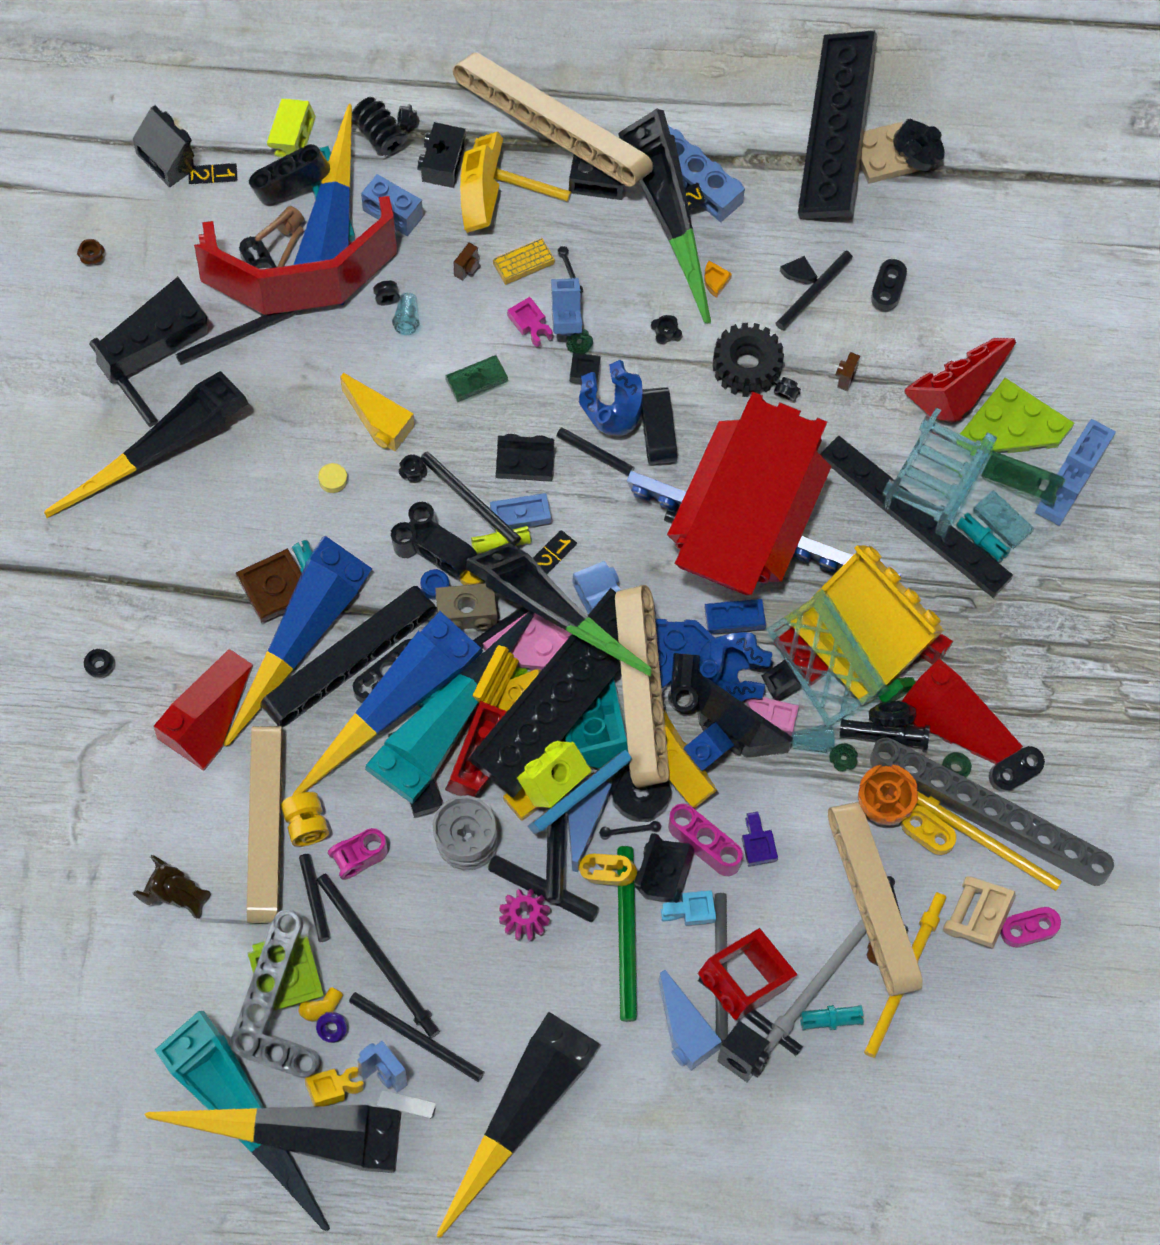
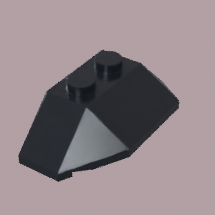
[696,671,794,758]

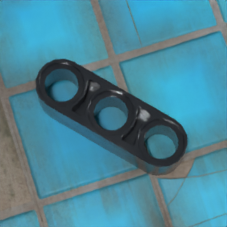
[249,144,330,205]
[641,387,677,464]

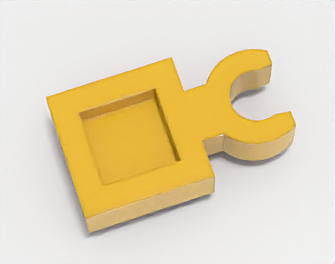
[305,1067,364,1106]

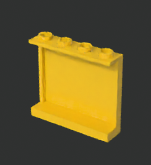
[785,545,944,704]

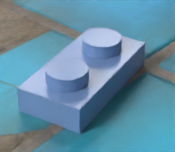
[490,493,551,532]

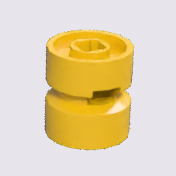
[281,792,329,847]

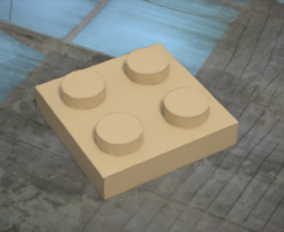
[860,122,919,184]

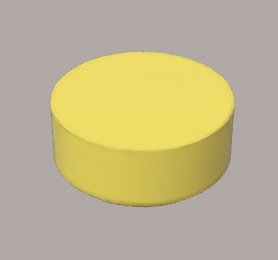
[318,463,347,493]

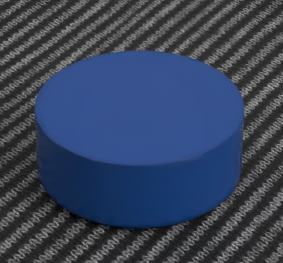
[420,569,449,600]

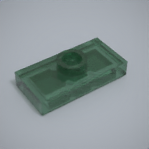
[445,355,508,402]

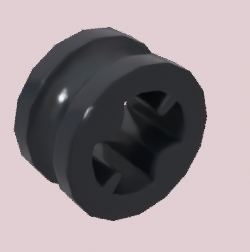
[373,280,400,305]

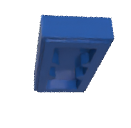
[704,599,766,634]

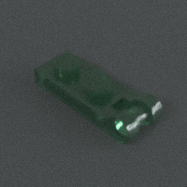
[981,451,1066,506]

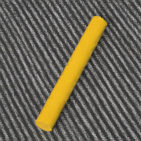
[494,168,571,202]

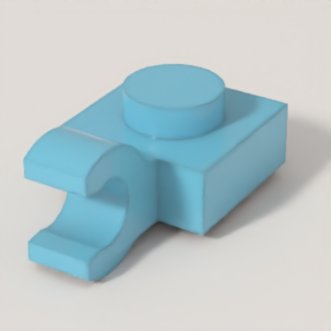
[661,890,716,926]

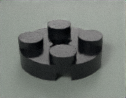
[893,119,945,171]
[611,766,671,822]

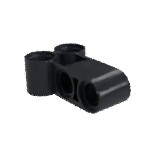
[390,502,478,578]

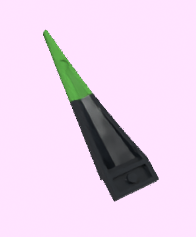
[618,109,711,324]
[466,543,652,676]

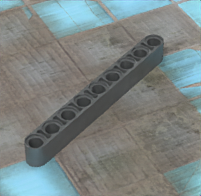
[870,738,1114,886]

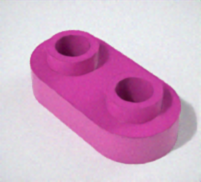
[1001,907,1061,947]

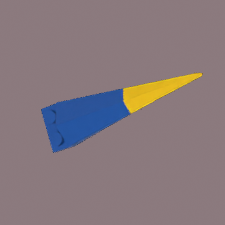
[293,103,352,305]
[224,536,372,746]
[292,611,483,796]

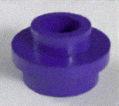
[316,1012,347,1043]

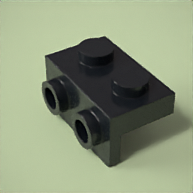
[635,833,694,902]

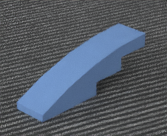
[1035,418,1116,526]

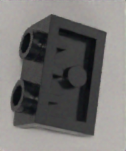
[496,434,554,482]

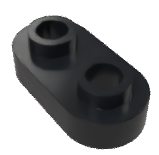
[871,259,907,311]
[989,746,1045,792]

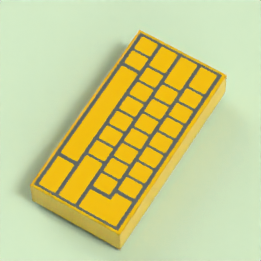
[493,238,554,285]

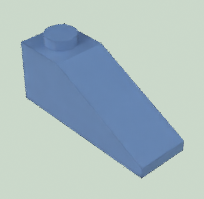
[565,775,612,873]
[659,970,722,1071]

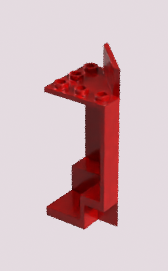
[667,391,832,595]

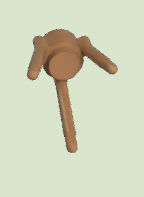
[255,206,304,267]

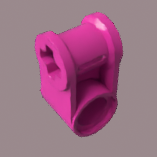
[328,828,388,880]

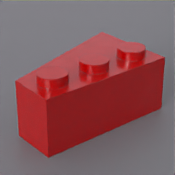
[445,701,507,798]

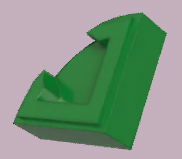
[879,677,916,702]

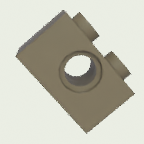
[435,583,497,630]

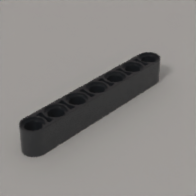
[260,586,437,728]

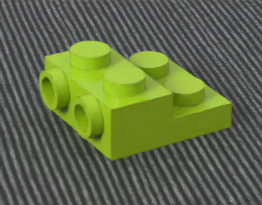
[247,935,324,1011]

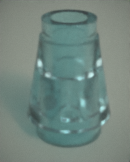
[392,293,420,335]
[792,724,835,753]

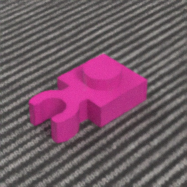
[507,297,552,347]

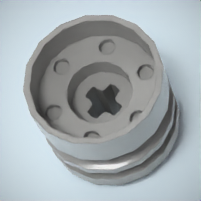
[433,795,499,870]

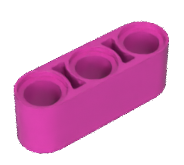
[668,804,743,877]

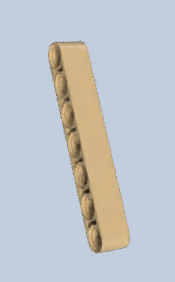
[615,585,669,788]
[247,726,283,923]
[828,802,923,996]

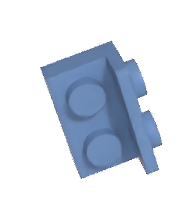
[357,1041,407,1093]

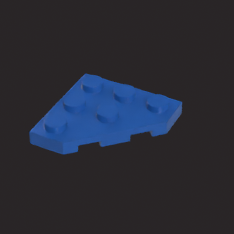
[655,619,715,692]

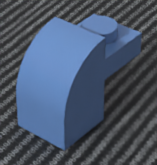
[551,278,582,336]

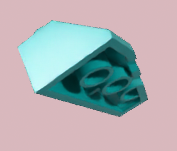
[565,677,629,769]

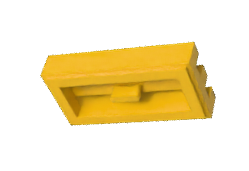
[472,645,519,707]

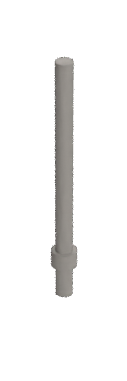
[765,919,866,1053]

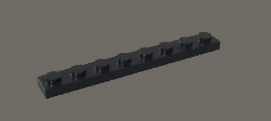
[820,435,1013,599]

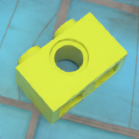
[517,741,591,808]

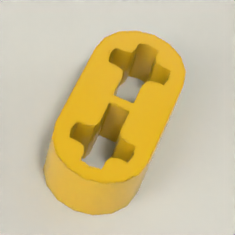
[579,853,637,886]

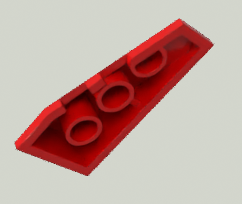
[904,338,1016,423]
[153,649,253,771]
[901,658,1023,764]

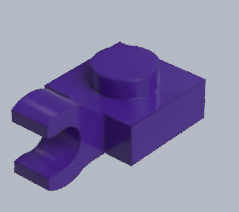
[741,811,778,867]

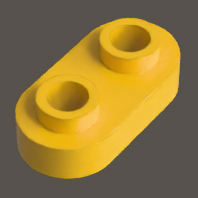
[901,805,956,855]

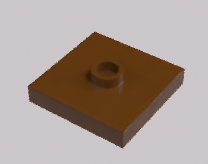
[236,548,301,623]

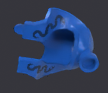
[579,360,643,436]
[699,632,773,702]

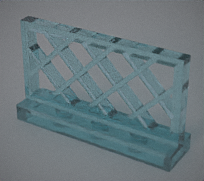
[766,589,890,727]

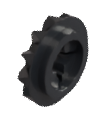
[869,701,916,727]

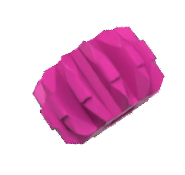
[499,889,550,941]

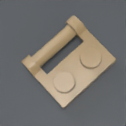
[943,876,1016,948]

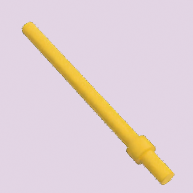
[917,791,1062,891]
[864,892,947,1058]

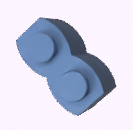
[572,561,620,614]

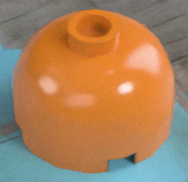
[858,765,918,826]

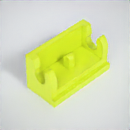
[267,98,316,157]

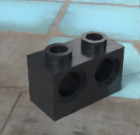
[569,154,625,200]

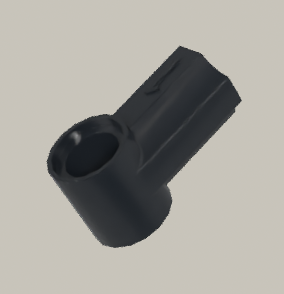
[668,653,700,712]

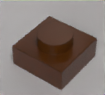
[453,242,480,281]
[835,352,860,392]

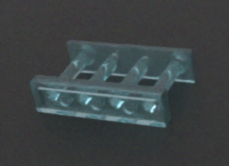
[882,408,997,538]

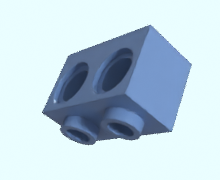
[361,174,423,237]

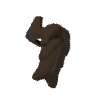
[132,855,211,919]

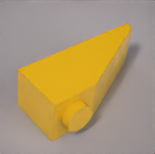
[340,372,414,452]

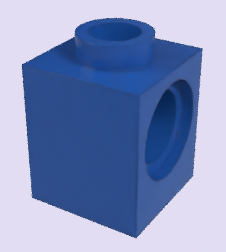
[684,722,734,771]

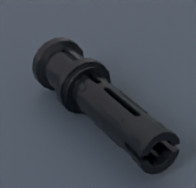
[839,718,930,751]

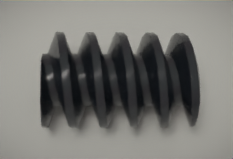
[352,97,407,156]

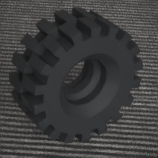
[712,322,784,397]

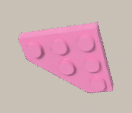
[483,612,572,671]

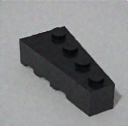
[95,276,207,383]

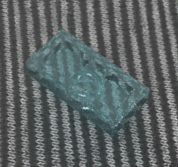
[972,490,1034,549]

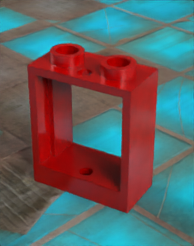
[697,928,798,1021]

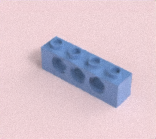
[668,125,745,223]

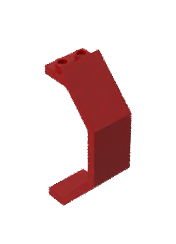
[194,196,397,315]

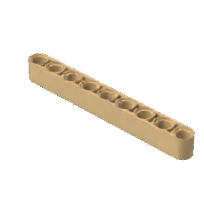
[453,53,653,187]

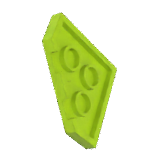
[957,378,1075,456]

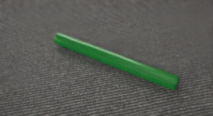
[617,846,637,1022]

